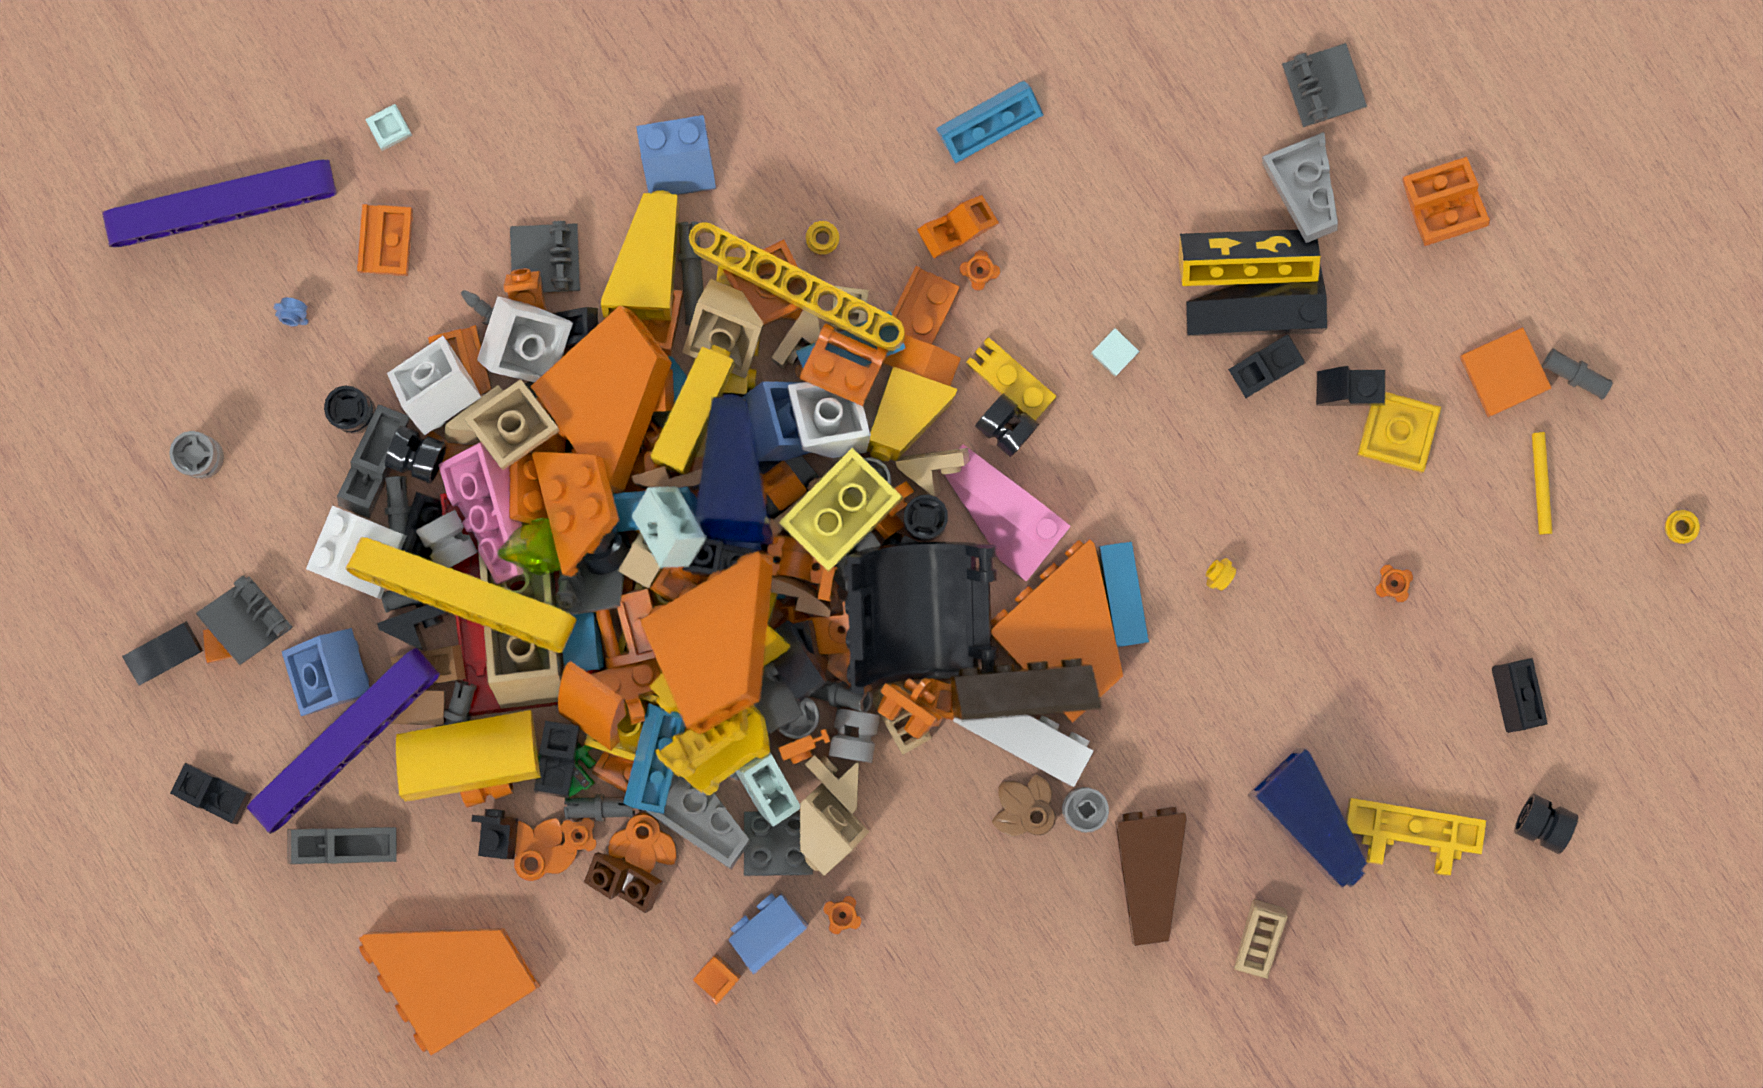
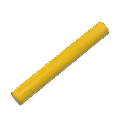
[1531,432,1553,535]

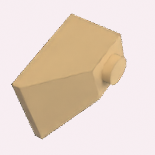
[682,279,764,378]
[464,379,560,470]
[800,783,869,876]

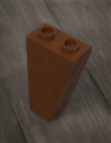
[1115,807,1187,946]

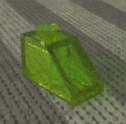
[498,518,561,576]

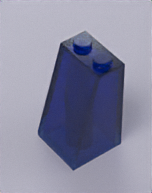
[696,395,774,545]
[1248,748,1368,888]

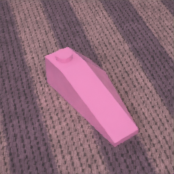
[438,442,523,584]
[944,444,1071,581]

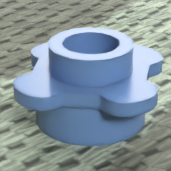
[273,297,308,327]

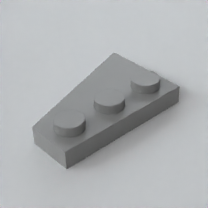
[1262,132,1338,243]
[646,774,751,870]

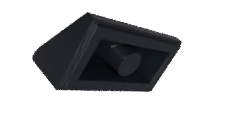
[1492,658,1548,733]

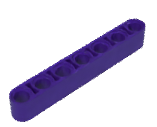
[102,159,337,248]
[247,648,440,834]

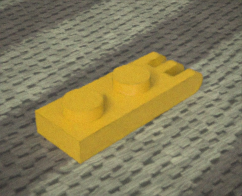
[965,337,1057,421]

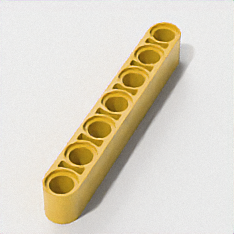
[689,222,905,351]
[346,537,577,653]

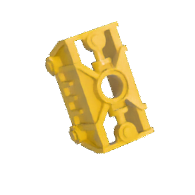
[655,705,770,795]

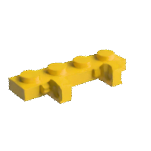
[1344,798,1487,876]

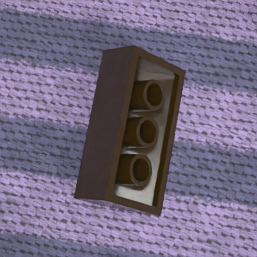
[950,658,1101,721]

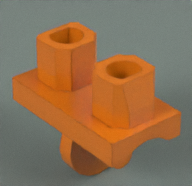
[877,678,944,739]

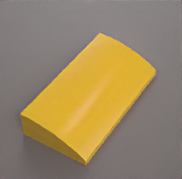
[396,710,541,802]

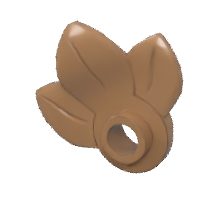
[992,774,1056,837]

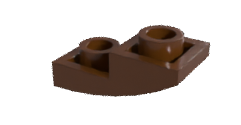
[584,852,663,913]

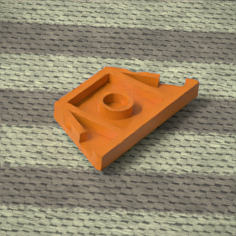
[532,452,619,577]

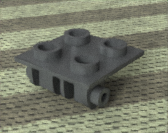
[1282,43,1367,127]
[510,221,580,292]
[556,559,624,615]
[196,575,293,665]
[747,661,803,735]
[744,811,813,876]

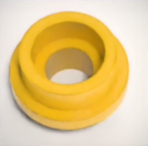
[806,221,839,255]
[1665,510,1700,544]
[1205,558,1236,591]

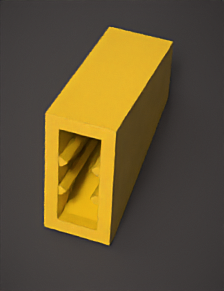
[867,366,957,461]

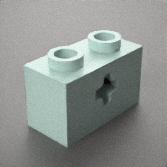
[632,487,706,568]
[736,752,800,827]

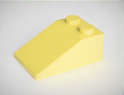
[779,448,904,571]

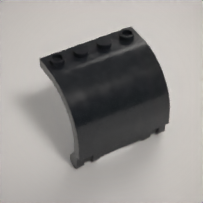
[844,542,999,694]

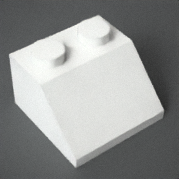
[477,296,573,382]
[387,336,481,435]
[787,382,871,458]
[306,506,407,599]

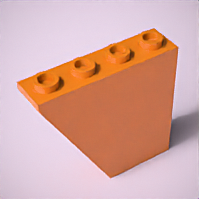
[531,306,672,494]
[991,539,1123,723]
[640,551,773,735]
[359,928,540,1056]

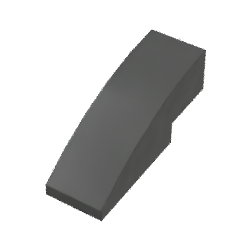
[337,404,410,519]
[287,827,397,864]

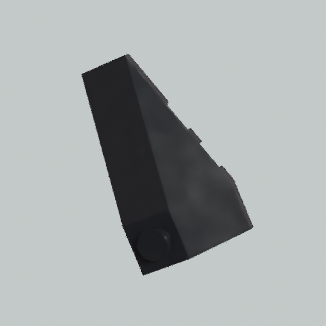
[1186,266,1327,336]

